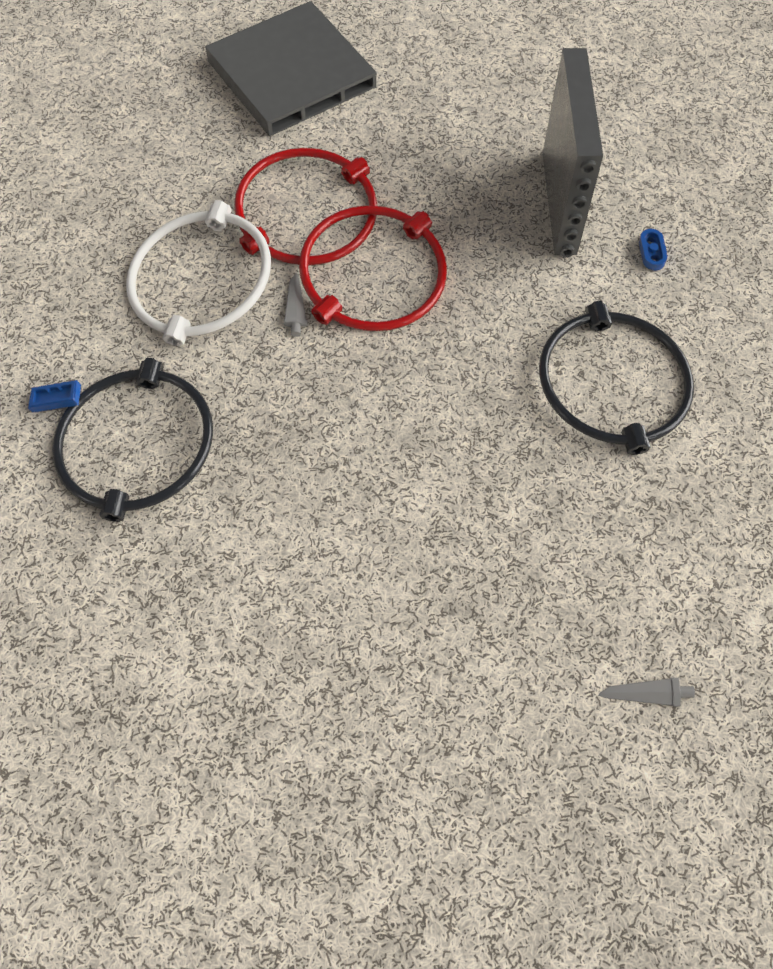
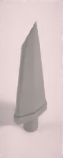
[284,273,308,337]
[598,678,695,707]

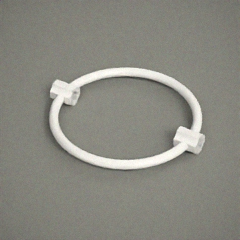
[126,200,271,346]

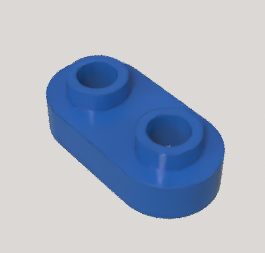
[639,229,668,271]

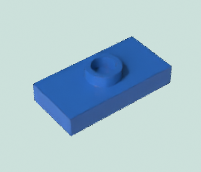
[28,380,81,412]

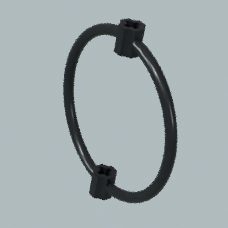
[539,301,694,455]
[52,358,213,522]

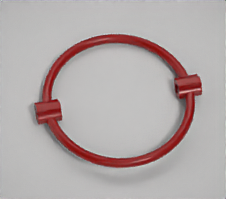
[234,148,377,265]
[299,205,447,331]

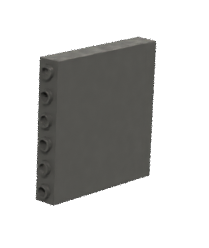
[205,1,376,137]
[542,48,603,257]

